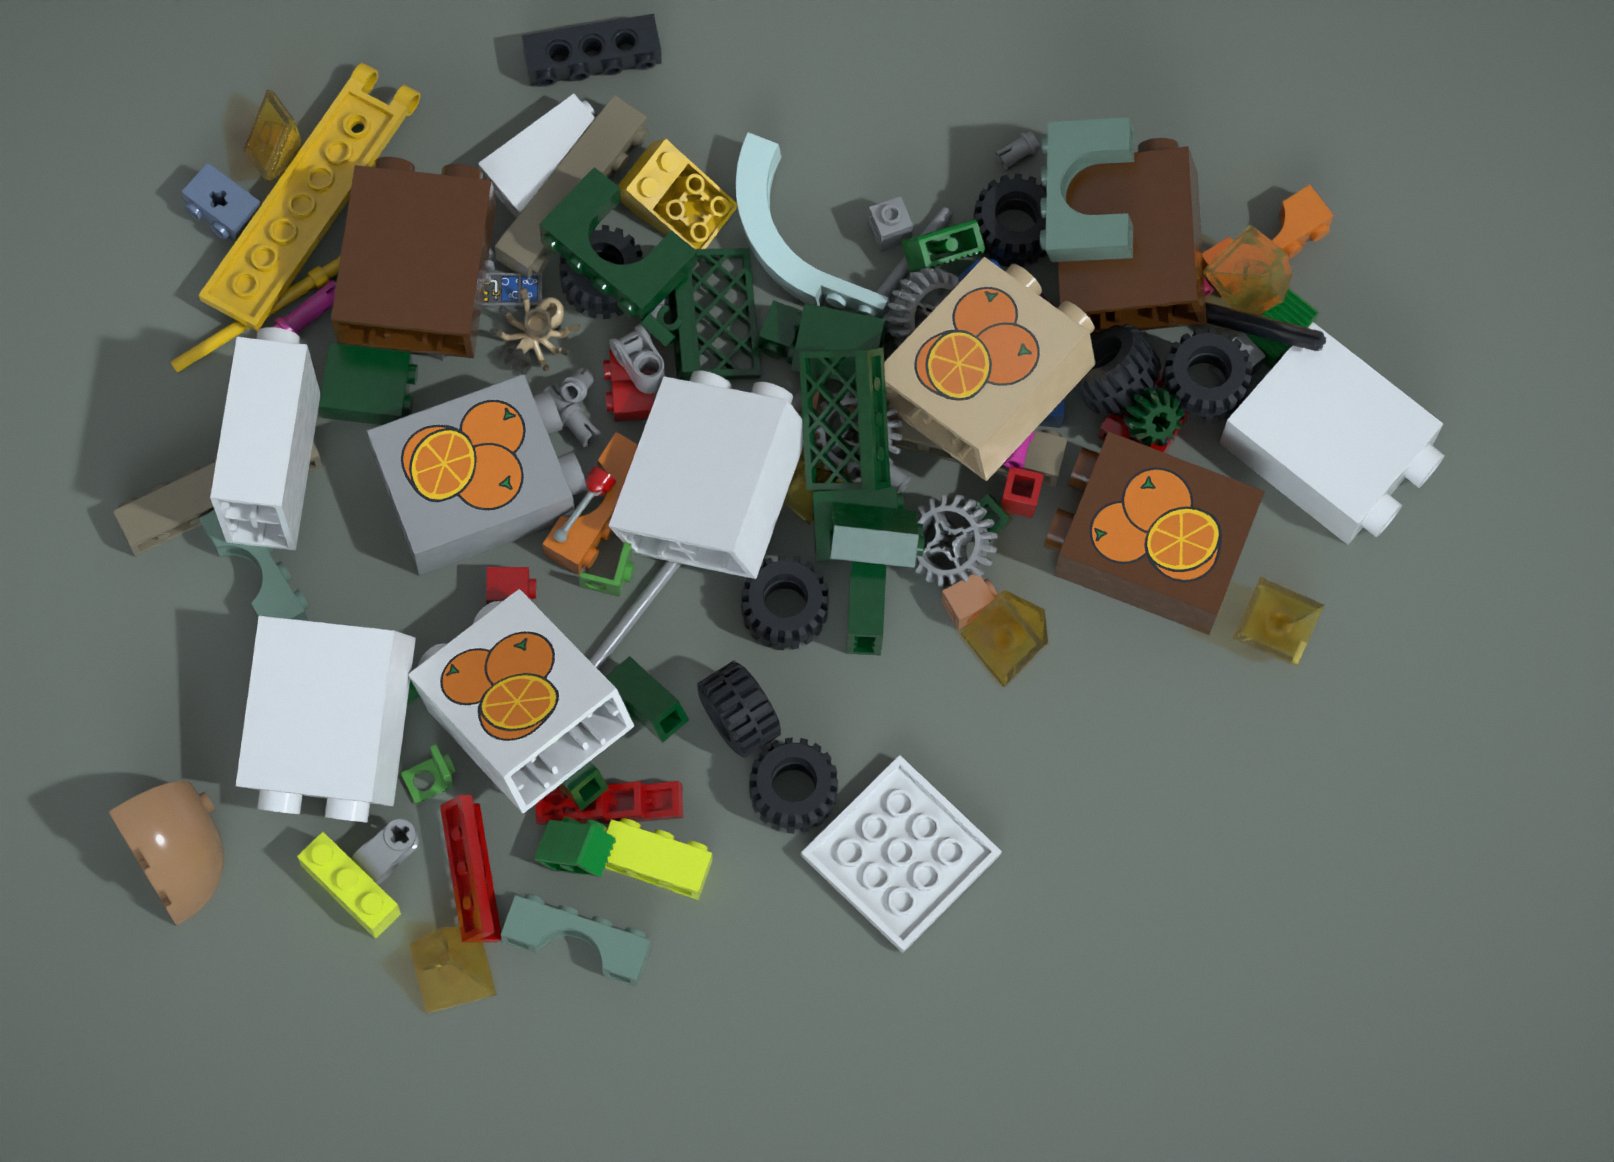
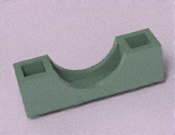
[199,510,309,621]
[501,894,651,987]

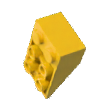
[618,138,738,249]

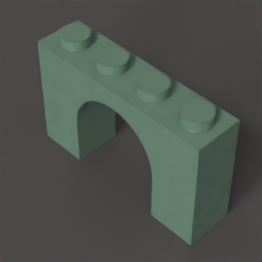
[1040,117,1134,262]

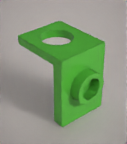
[579,542,635,597]
[401,744,456,804]

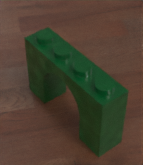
[539,167,697,321]
[558,656,689,811]

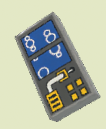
[481,273,543,308]

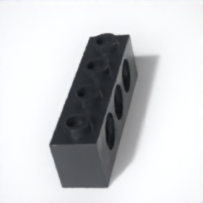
[522,14,662,87]

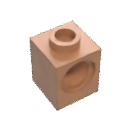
[940,574,997,630]

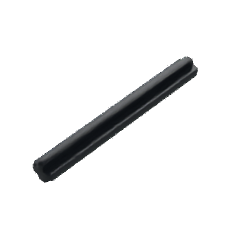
[1205,302,1326,351]

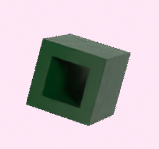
[758,300,802,359]

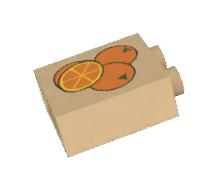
[884,257,1095,481]

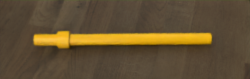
[170,256,341,373]

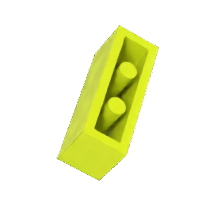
[605,818,712,900]
[297,832,401,939]

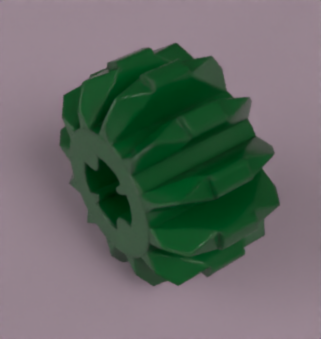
[1123,387,1185,447]

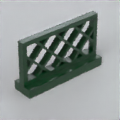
[669,248,761,381]
[799,348,891,491]

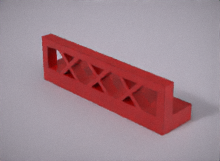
[440,795,502,943]

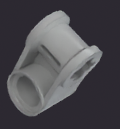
[609,324,665,394]
[351,819,419,885]

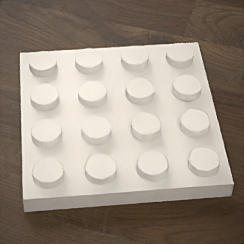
[801,755,1002,953]

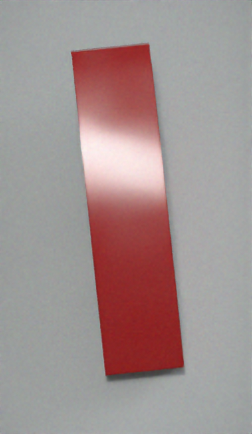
[535,781,683,825]

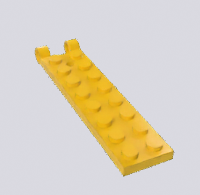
[198,63,421,332]

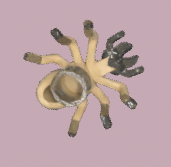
[490,286,581,375]

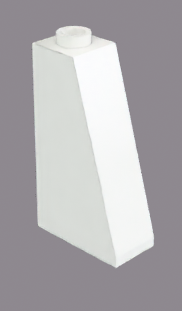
[478,94,596,219]

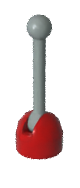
[554,466,616,543]

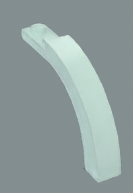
[736,132,891,318]

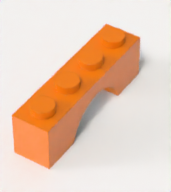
[1202,184,1334,298]
[542,432,638,575]

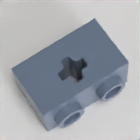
[181,162,261,242]

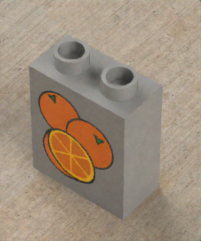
[367,374,587,576]

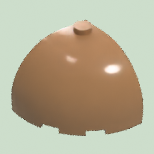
[108,781,224,926]

